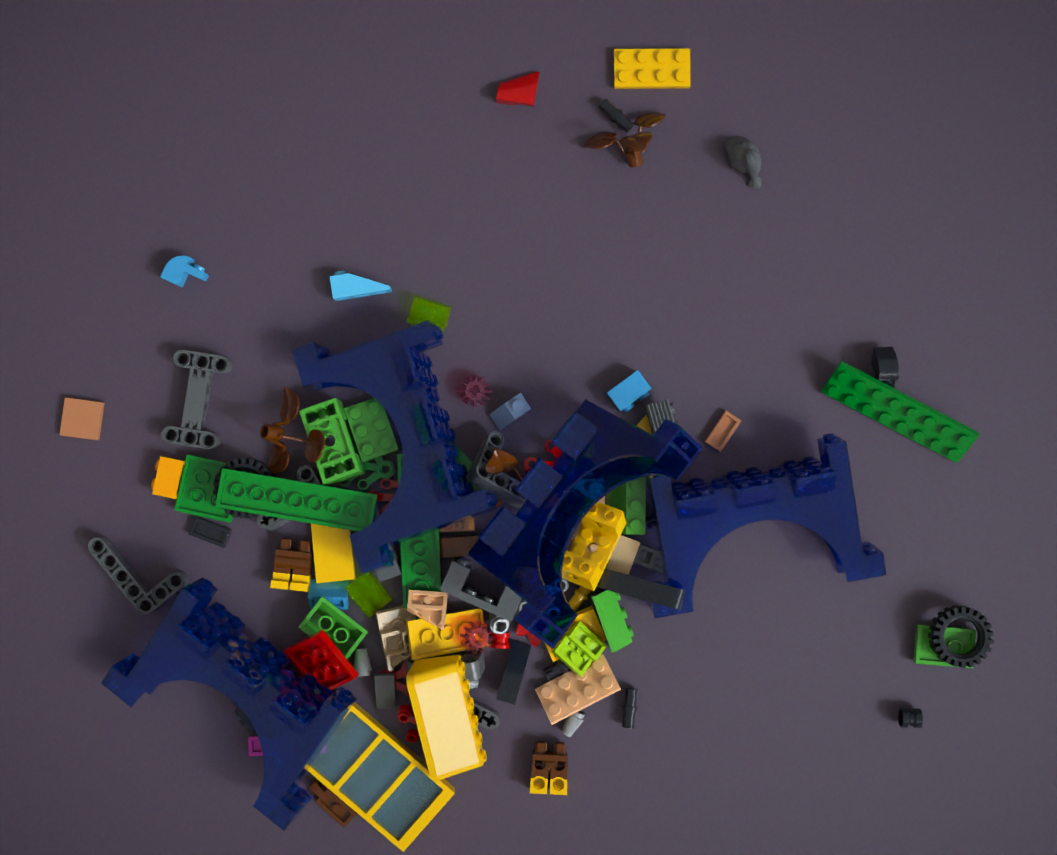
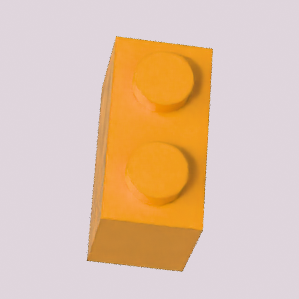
[151,456,185,499]

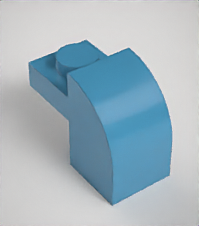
[160,256,209,288]

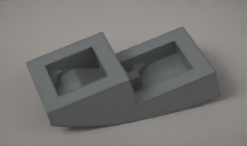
[634,544,676,576]
[374,673,397,709]

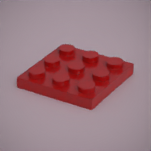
[283,629,359,695]

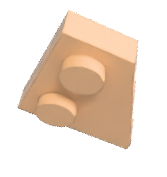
[407,590,448,630]

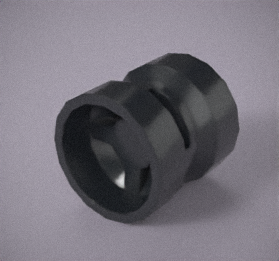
[898,708,923,728]

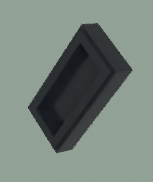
[188,516,232,548]

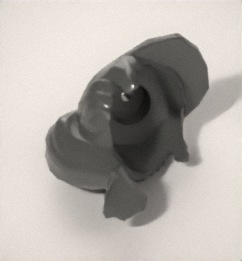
[726,136,762,189]

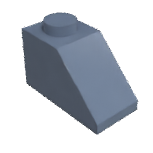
[489,393,531,430]

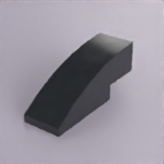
[496,640,531,705]

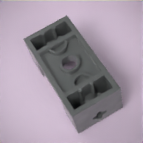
[440,557,524,622]

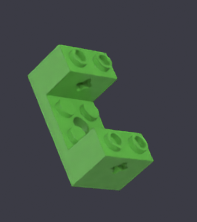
[299,398,366,486]

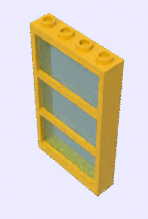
[297,698,455,852]

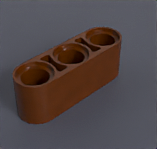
[439,534,494,558]

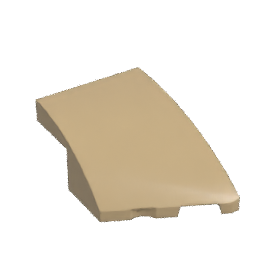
[375,605,416,672]

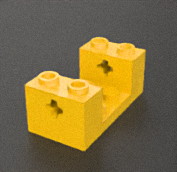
[554,498,626,591]

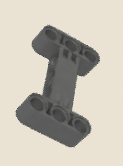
[161,350,233,449]

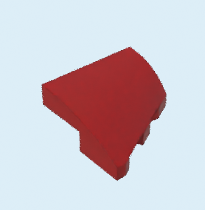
[496,72,540,107]

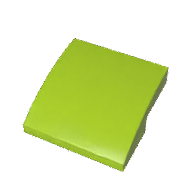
[551,621,607,676]

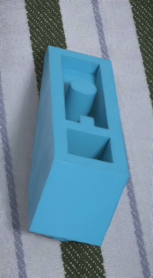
[329,271,392,301]

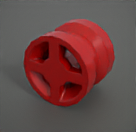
[490,631,510,649]

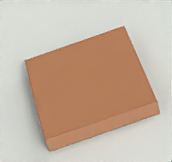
[59,397,105,440]

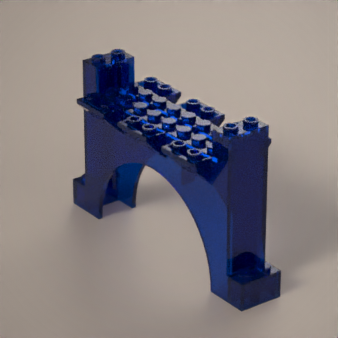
[292,320,498,574]
[468,399,703,648]
[646,433,887,619]
[101,577,357,831]

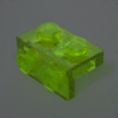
[407,295,452,333]
[345,569,392,618]

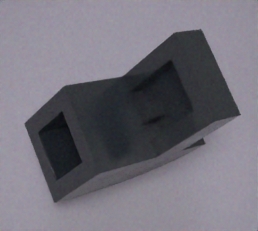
[871,347,899,388]

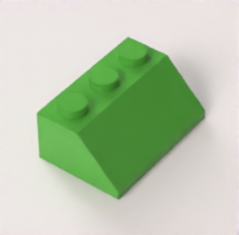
[605,476,646,535]
[590,589,634,653]
[299,596,369,660]

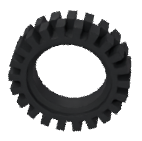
[213,458,273,518]
[928,605,994,668]

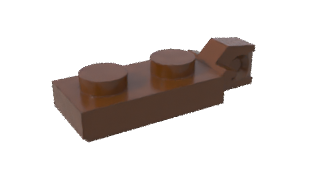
[309,779,357,828]

